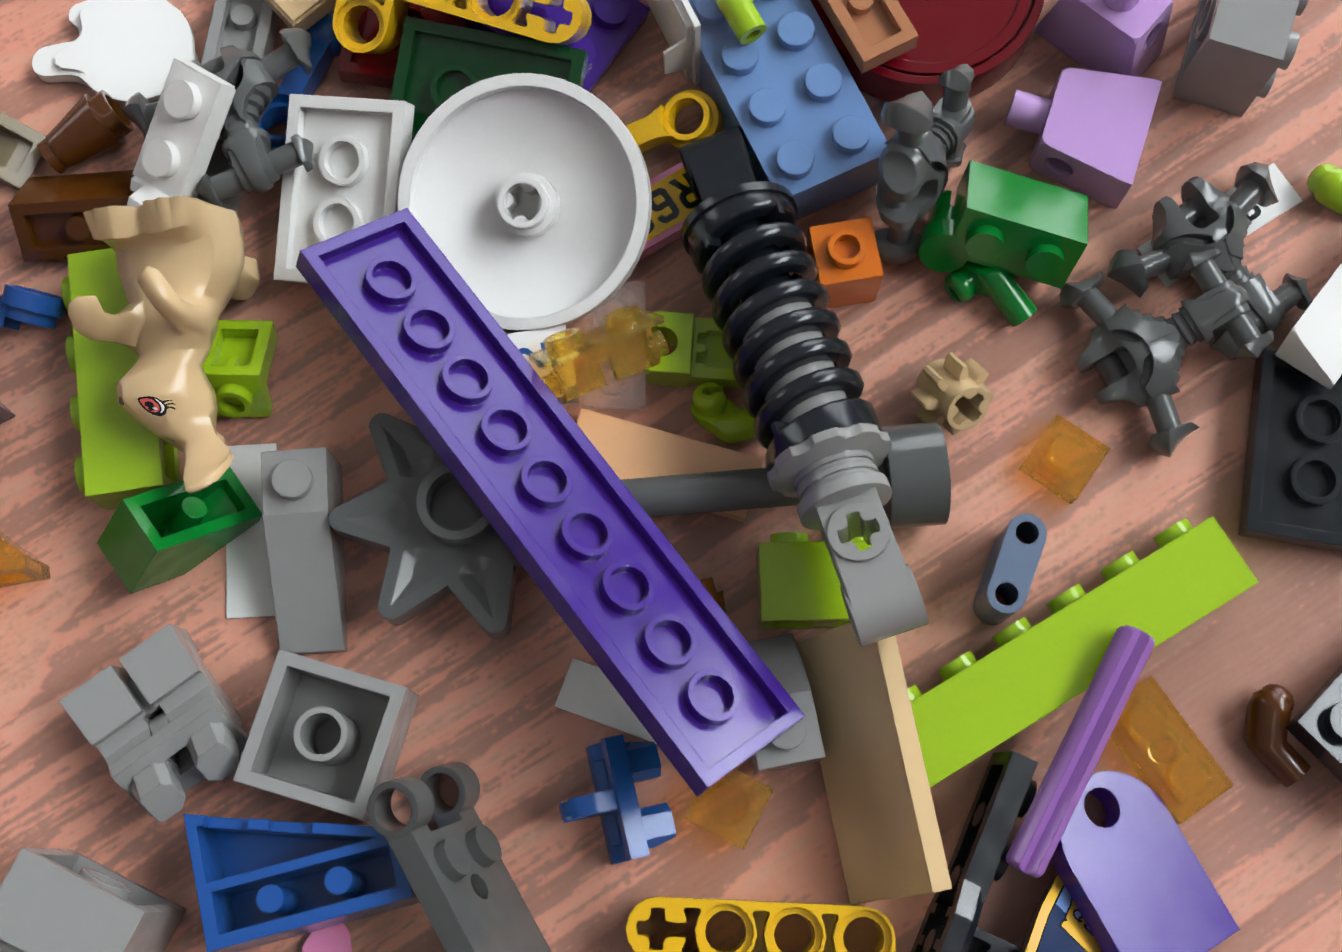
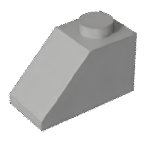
[748,633,826,775]

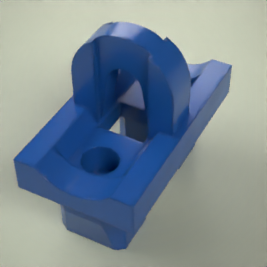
[559,734,676,865]

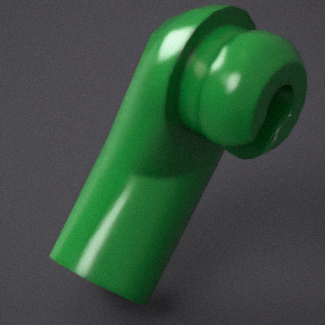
[944,261,1037,327]

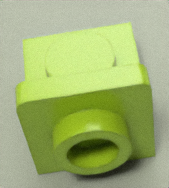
[202,320,278,418]

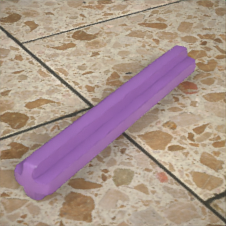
[1006,625,1155,878]

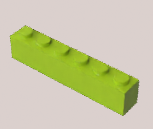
[908,516,1259,788]

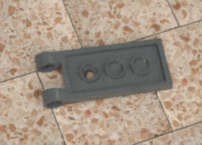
[367,762,551,952]

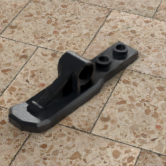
[911,751,1038,952]

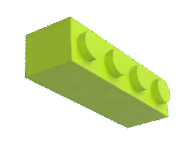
[61,248,180,510]

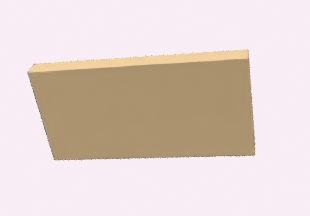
[796,622,952,905]

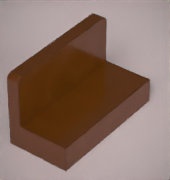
[8,170,134,262]

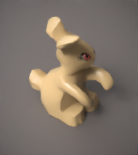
[68,196,260,493]

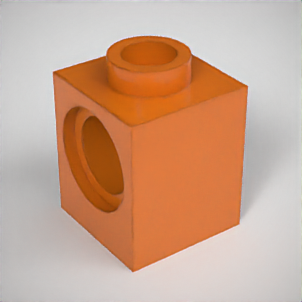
[805,217,884,309]

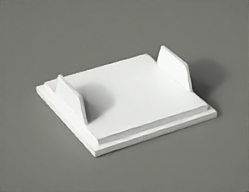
[646,0,701,85]

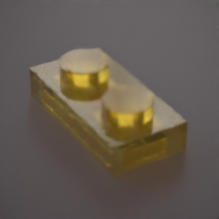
[1110,676,1234,824]

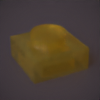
[1018,414,1110,504]
[684,769,774,850]

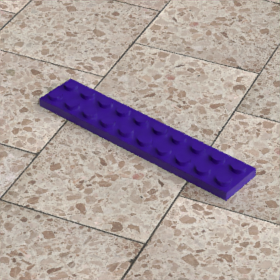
[296,208,805,798]

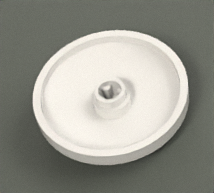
[397,73,652,331]

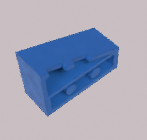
[183,814,420,952]

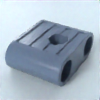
[973,513,1047,625]

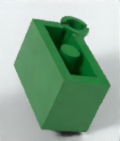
[919,160,1088,289]

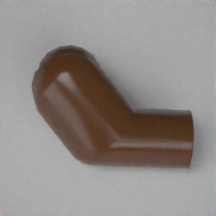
[1243,684,1311,787]

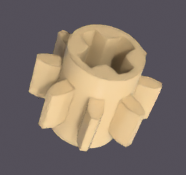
[910,352,994,435]

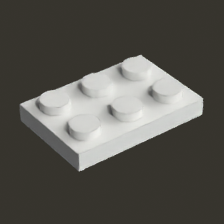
[273,94,415,284]

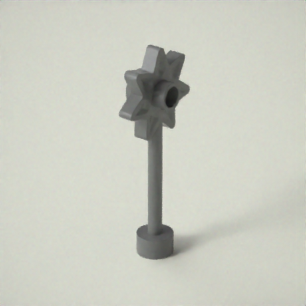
[329,413,951,640]

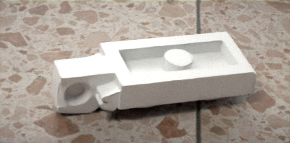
[127,57,236,207]

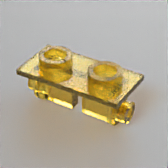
[528,305,669,402]

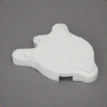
[32,0,199,109]

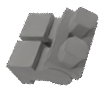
[59,624,248,822]

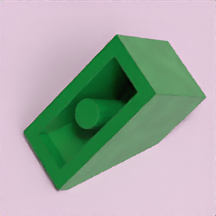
[97,467,262,594]

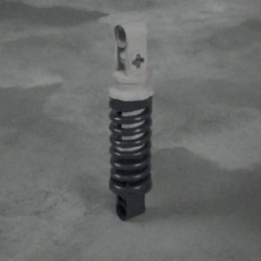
[678,126,929,647]

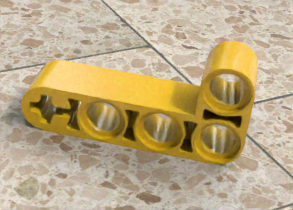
[333,0,592,54]
[626,896,896,952]

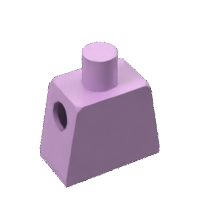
[1035,0,1174,77]
[1004,67,1162,209]

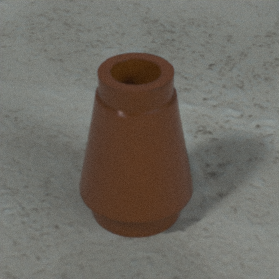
[37,90,134,174]

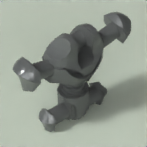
[122,27,314,207]
[874,64,975,265]
[1107,162,1312,360]
[1059,247,1274,457]

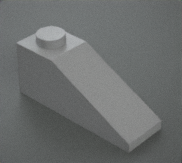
[261,447,347,655]

